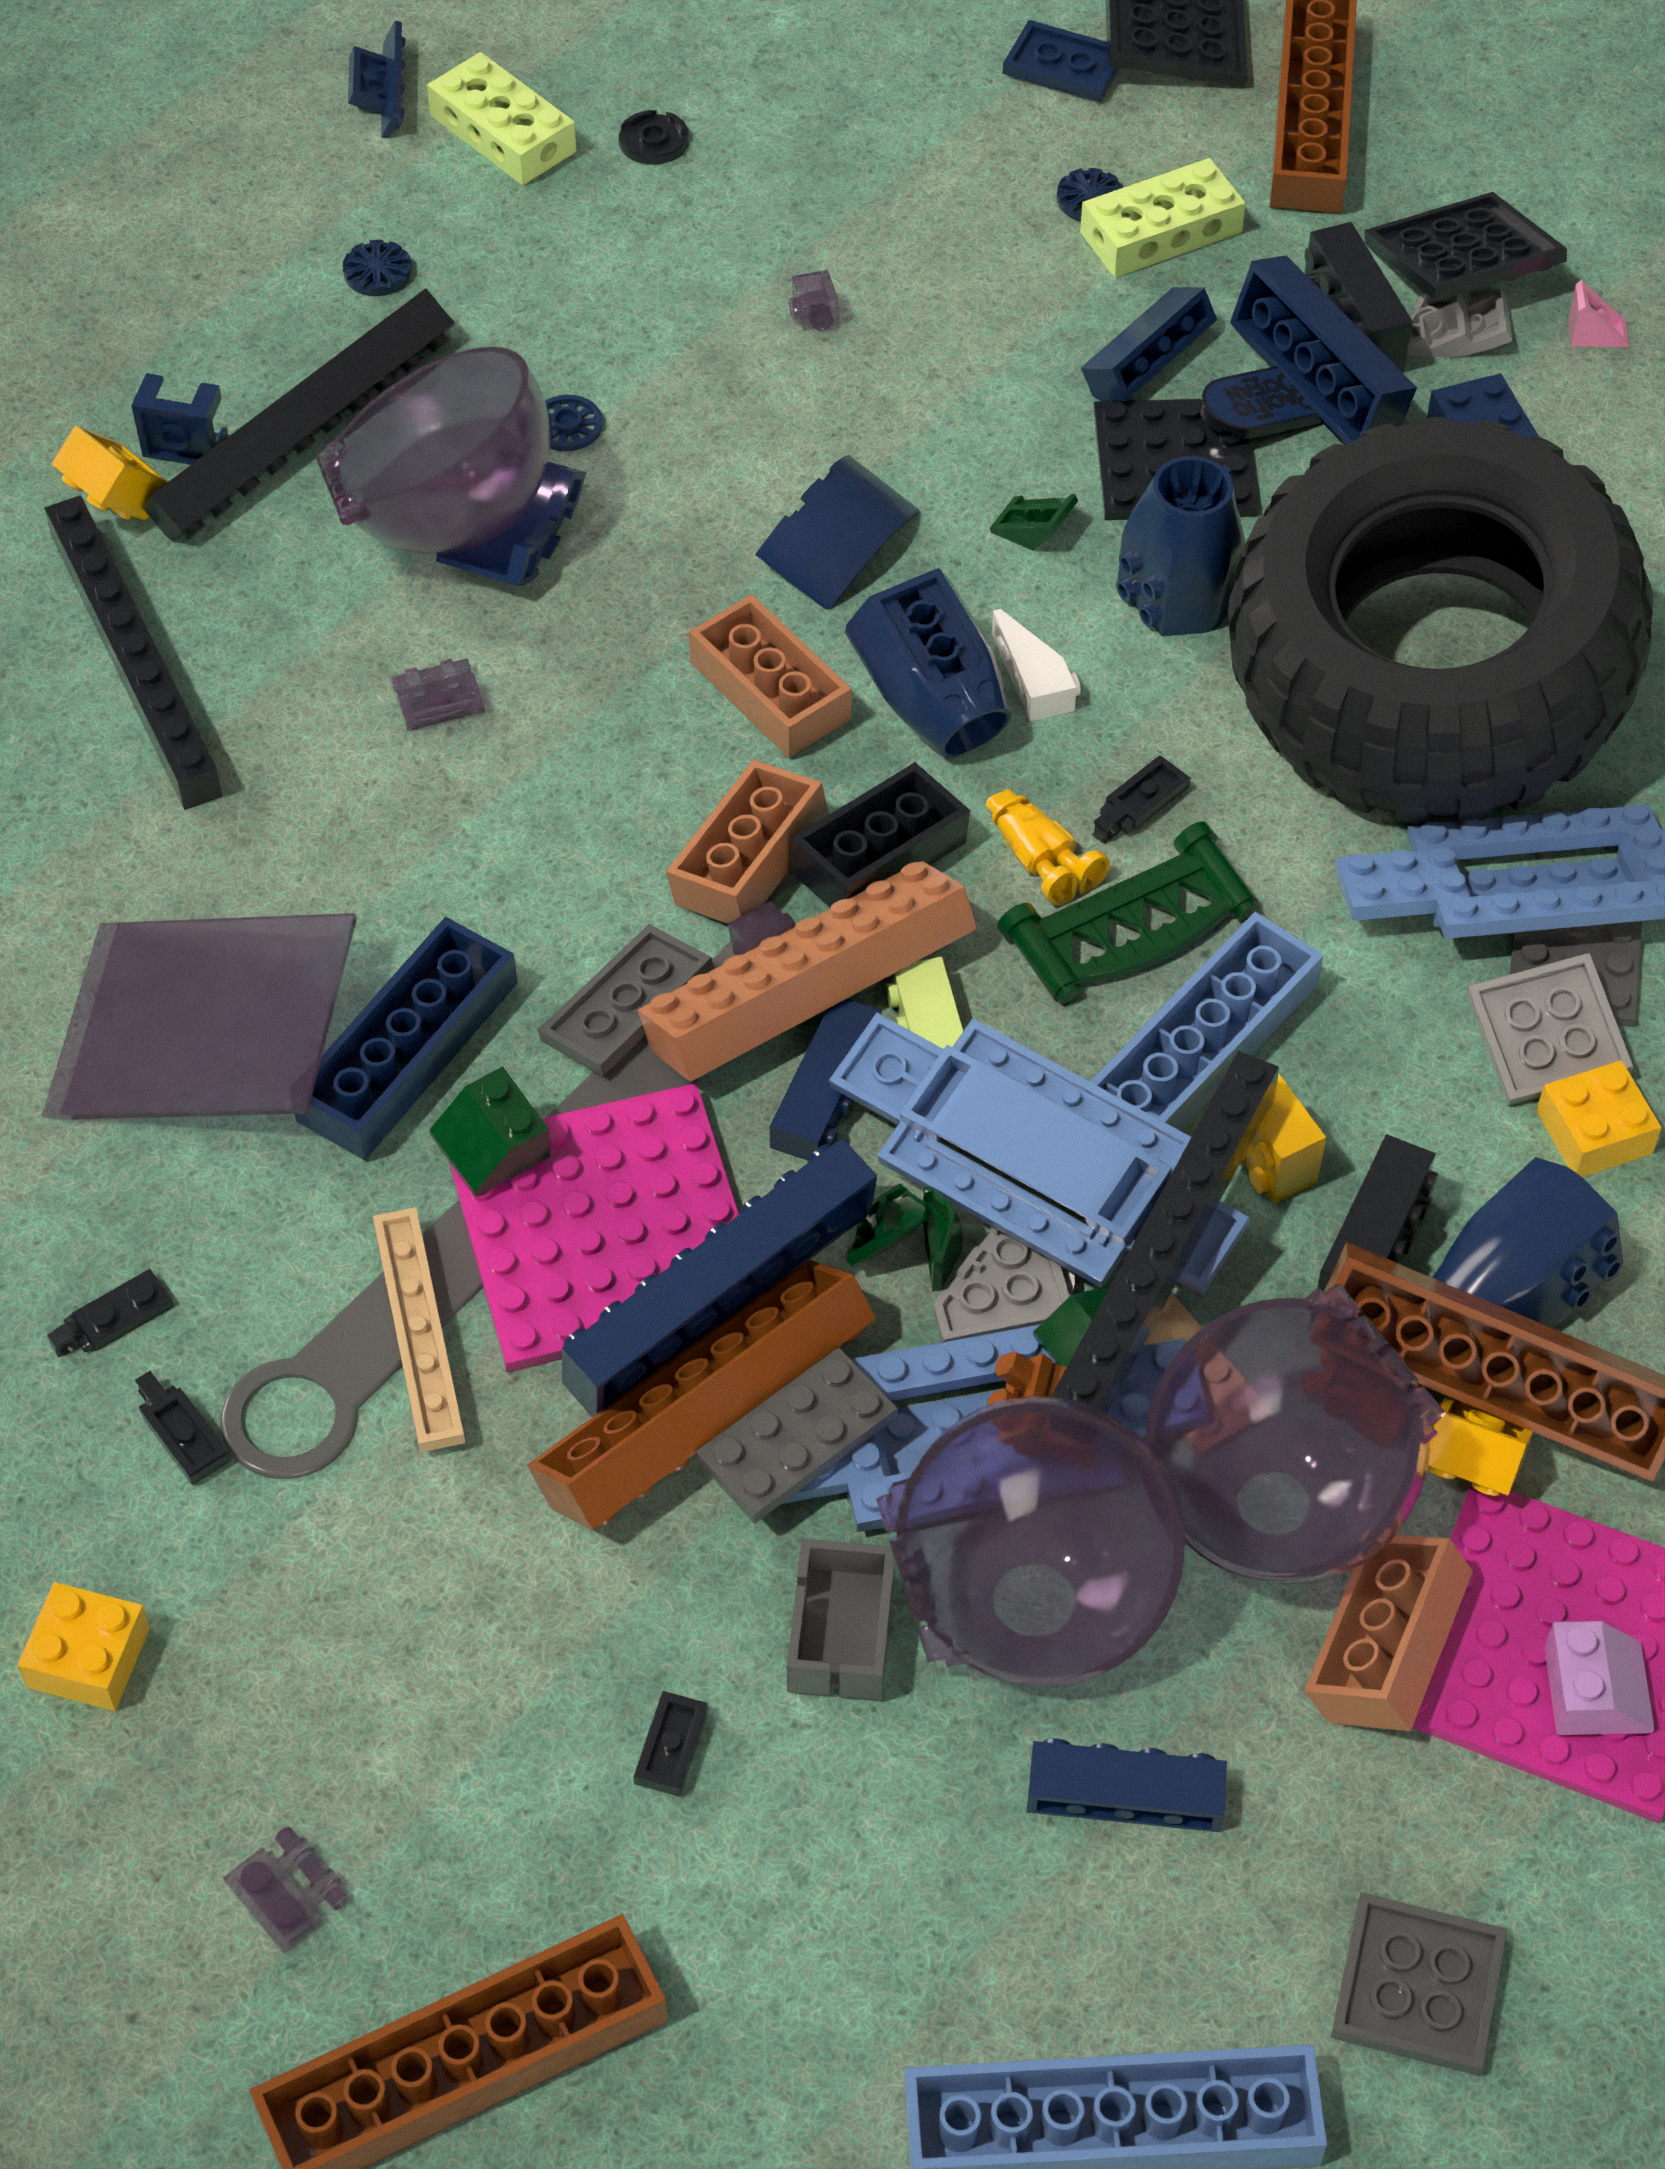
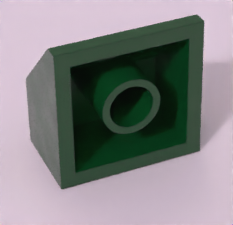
[429,1066,550,1197]

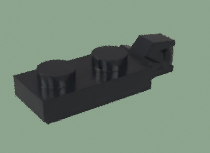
[1092,755,1191,845]
[47,1269,174,1359]
[135,1371,231,1485]

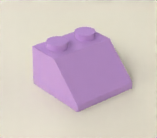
[1544,1621,1654,1735]

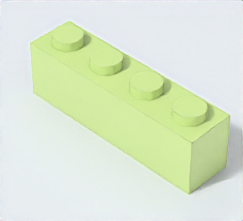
[886,957,963,1049]

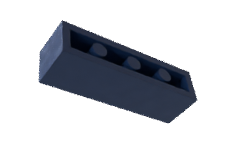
[1081,287,1218,401]
[769,999,882,1161]
[1026,1738,1227,1833]

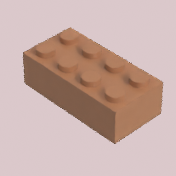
[689,594,852,758]
[666,760,829,930]
[1304,1533,1473,1731]

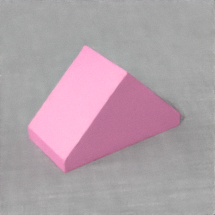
[1568,280,1629,347]

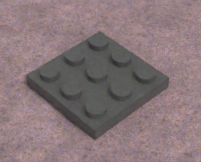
[1509,921,1642,1027]
[1330,1892,1507,2076]

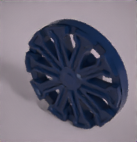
[1057,168,1123,221]
[343,239,412,296]
[531,395,603,451]

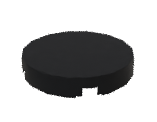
[618,110,689,165]

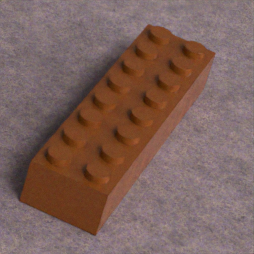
[1269,0,1357,213]
[1310,1242,1665,1482]
[527,1259,876,1530]
[249,1914,668,2169]

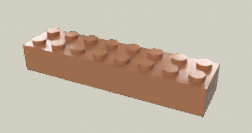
[637,861,977,1082]

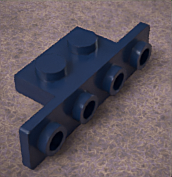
[348,20,406,138]

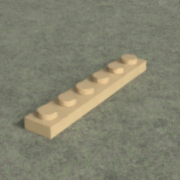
[373,1207,465,1452]

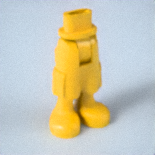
[986,789,1111,905]

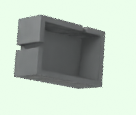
[787,1538,896,1701]

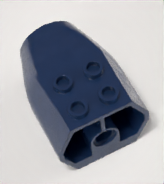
[1116,456,1245,636]
[844,568,1011,757]
[1432,1157,1624,1328]

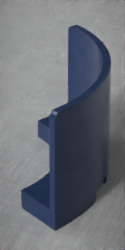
[435,449,586,586]
[755,455,919,610]

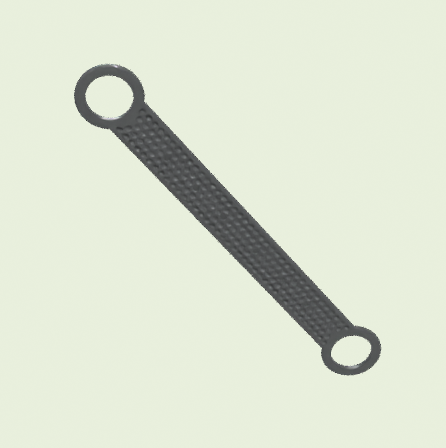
[220,871,801,1479]

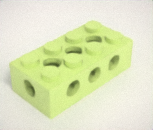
[427,52,577,185]
[1080,158,1246,278]

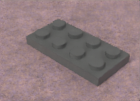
[538,924,714,1076]
[696,1347,898,1524]

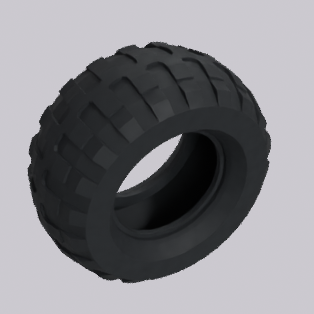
[1228,417,1653,824]

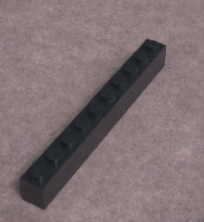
[142,288,455,542]
[44,495,222,810]
[1049,1051,1279,1442]

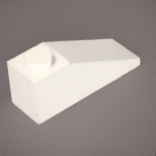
[992,609,1081,721]

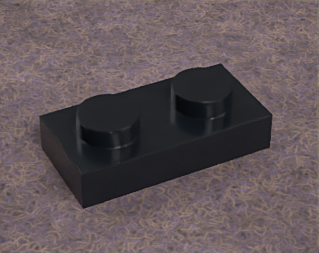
[633,1691,709,1796]

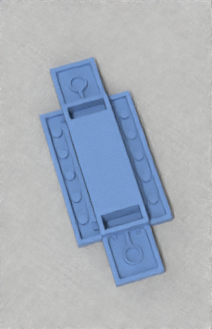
[1335,804,1665,939]
[829,1013,1250,1296]
[782,1324,1207,1532]

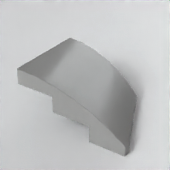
[1407,288,1512,358]

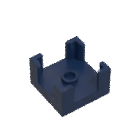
[131,373,229,465]

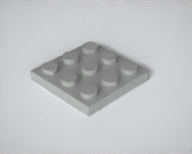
[1466,953,1633,1106]

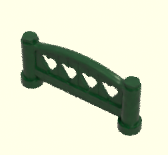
[997,821,1259,1006]

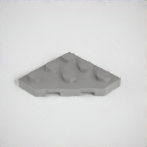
[933,1226,1070,1342]

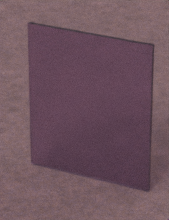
[42,913,357,1120]

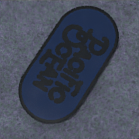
[1199,363,1324,439]

